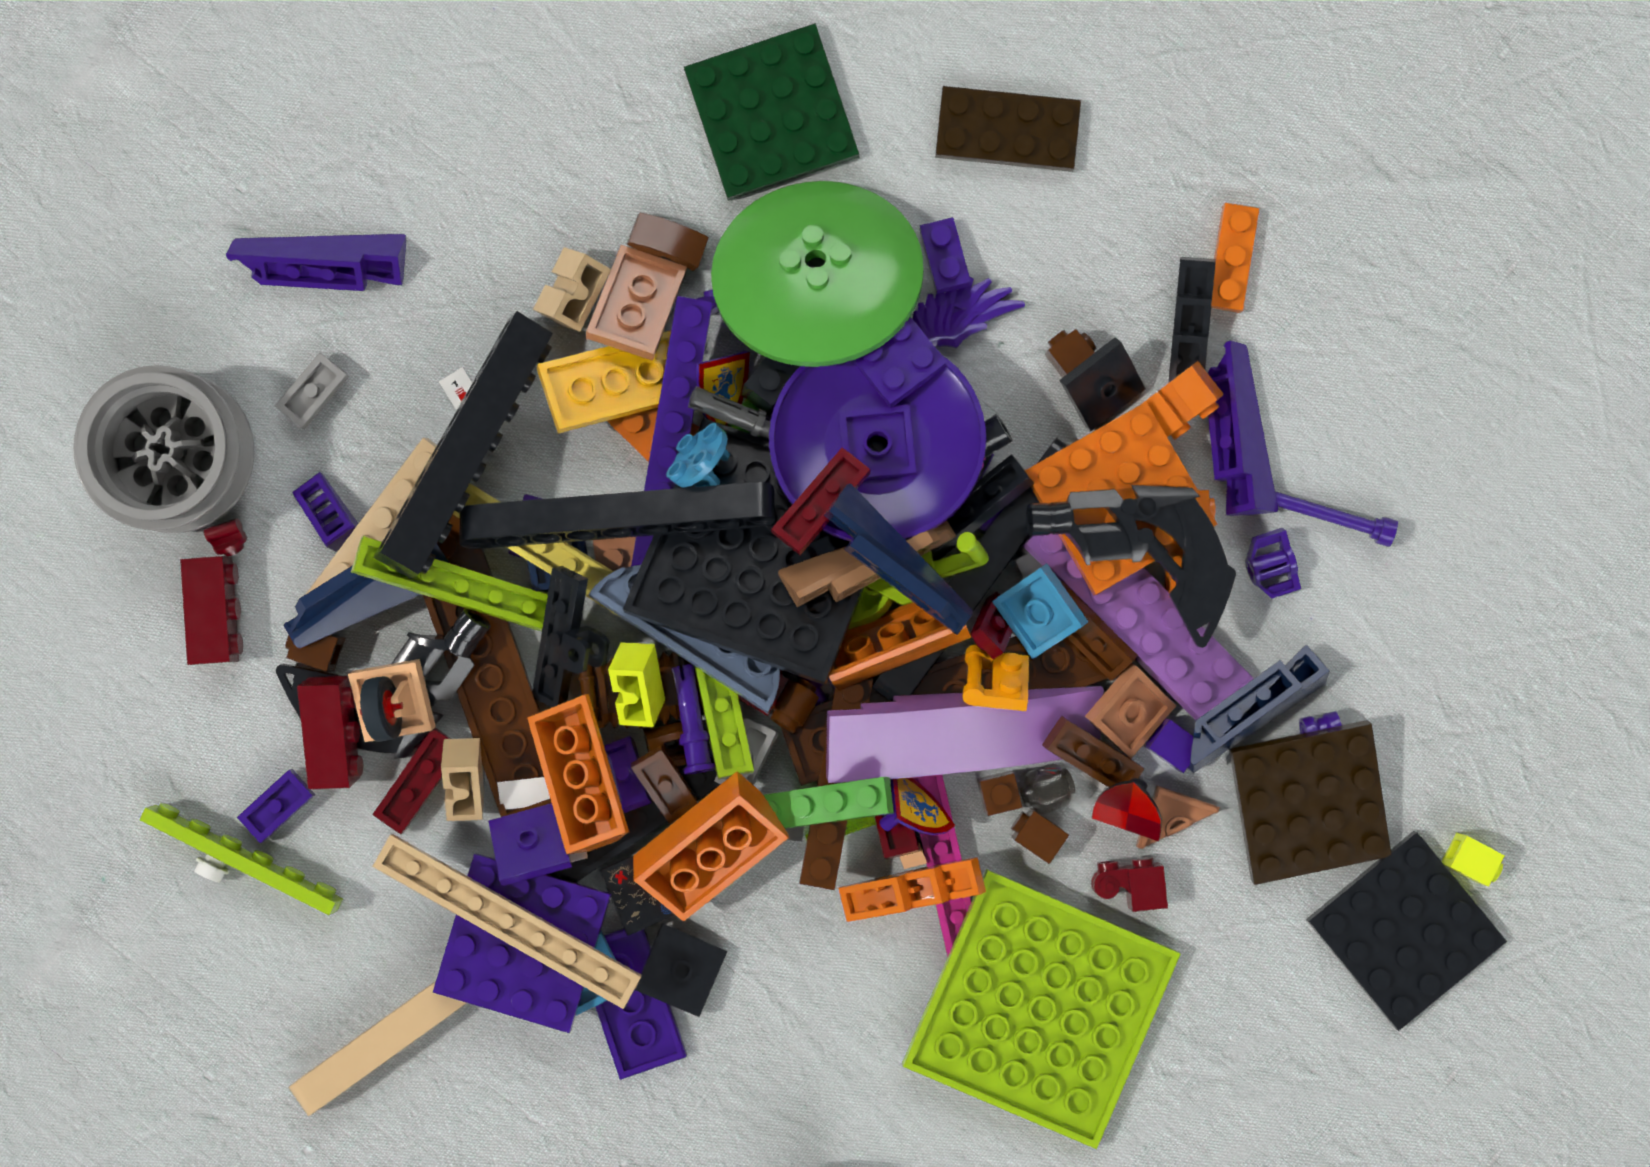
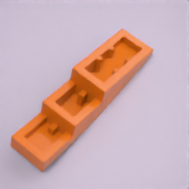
[838,857,986,922]

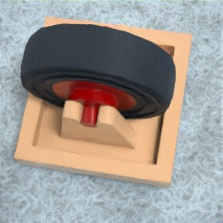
[348,659,436,742]

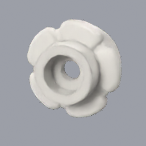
[194,854,229,883]

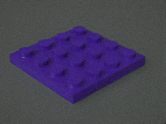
[433,853,612,1033]

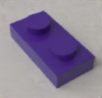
[919,217,971,294]
[604,736,652,813]
[237,769,316,843]

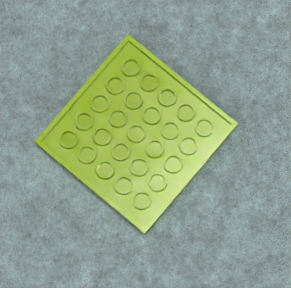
[901,869,1181,1149]

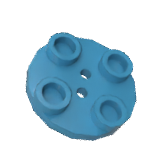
[666,423,730,488]

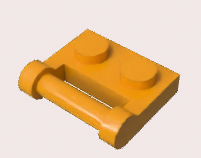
[963,645,1029,711]

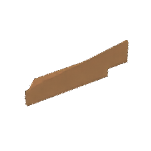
[778,520,956,607]

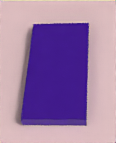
[595,928,687,1080]

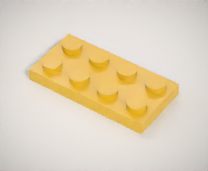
[537,330,671,434]

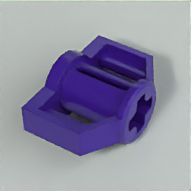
[1245,528,1302,598]

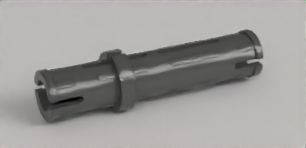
[687,386,772,439]

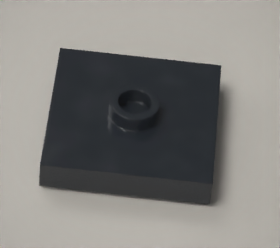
[1059,337,1146,431]
[635,923,727,1017]

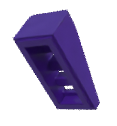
[292,472,358,552]

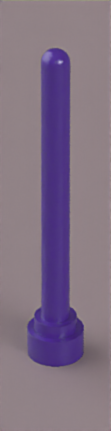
[1275,491,1398,547]

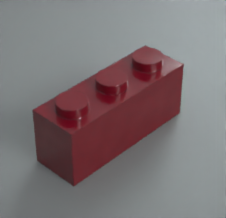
[180,556,243,665]
[297,676,364,789]

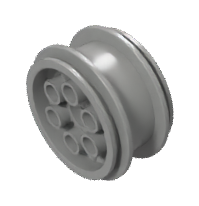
[73,365,255,533]

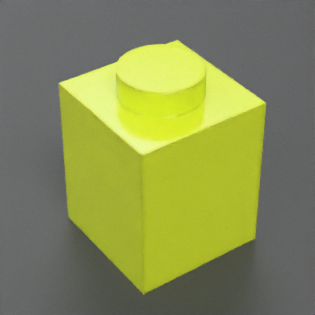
[1441,832,1505,887]

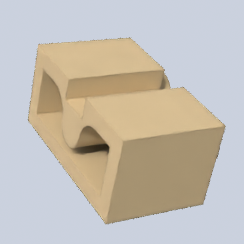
[533,247,611,332]
[441,738,485,821]

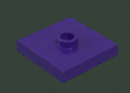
[488,803,572,886]

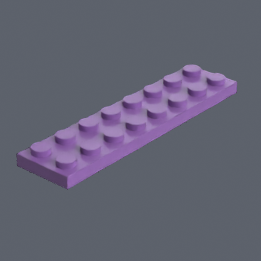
[1022,534,1254,720]

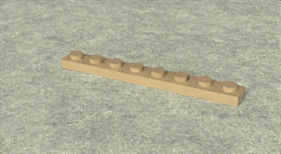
[372,834,643,1009]

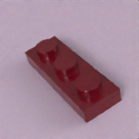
[771,447,871,555]
[372,727,452,835]

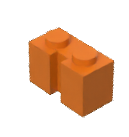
[1140,361,1224,440]

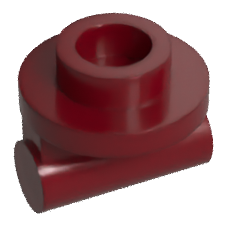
[204,518,248,557]

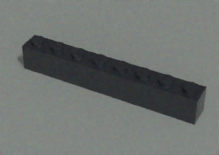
[373,311,553,579]

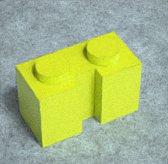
[608,642,665,727]

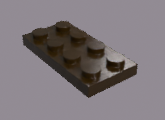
[935,86,1081,172]

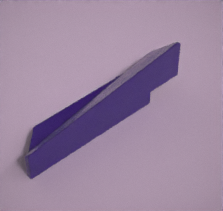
[226,234,406,291]
[1208,341,1278,516]

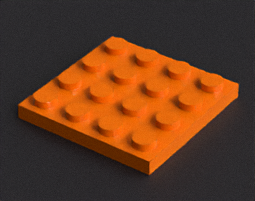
[1025,402,1218,596]

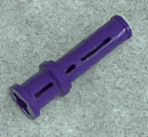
[672,664,716,775]

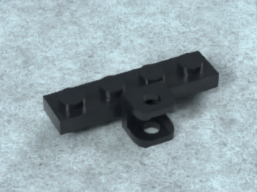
[931,454,1034,561]
[532,566,610,707]

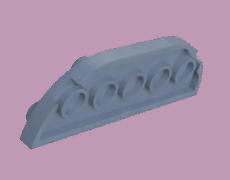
[589,565,780,714]

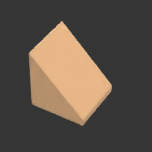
[900,842,927,869]

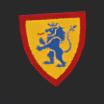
[696,351,750,426]
[880,777,956,835]

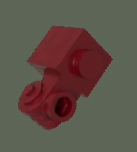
[1091,857,1168,912]

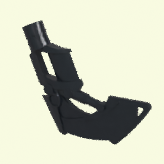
[1026,485,1236,648]
[276,608,491,759]

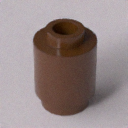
[770,678,819,733]

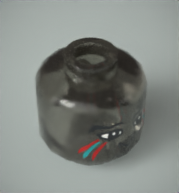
[1020,763,1075,815]

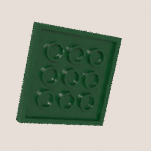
[684,23,859,201]

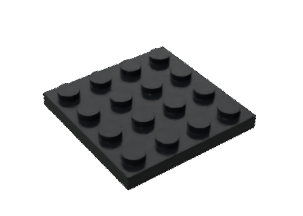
[1306,831,1507,1031]

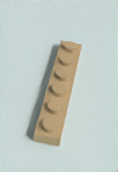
[306,437,437,594]

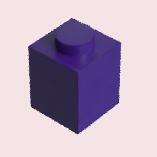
[1144,719,1193,773]

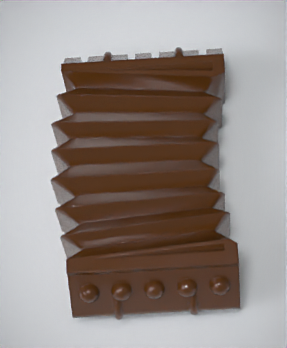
[578,651,704,729]

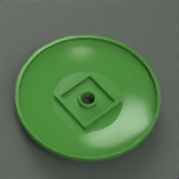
[711,181,924,367]

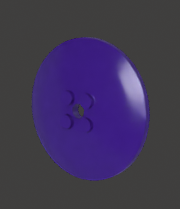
[769,355,986,541]

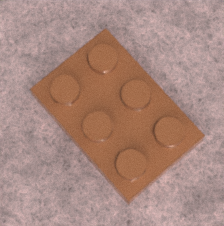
[586,245,687,361]

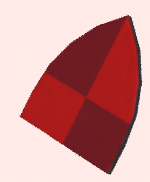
[1092,778,1162,842]

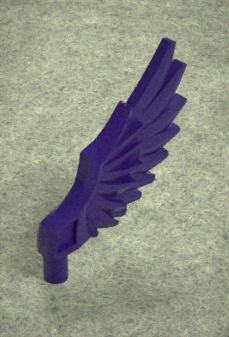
[912,277,1025,348]

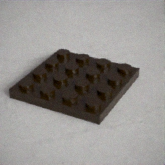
[1229,720,1392,885]

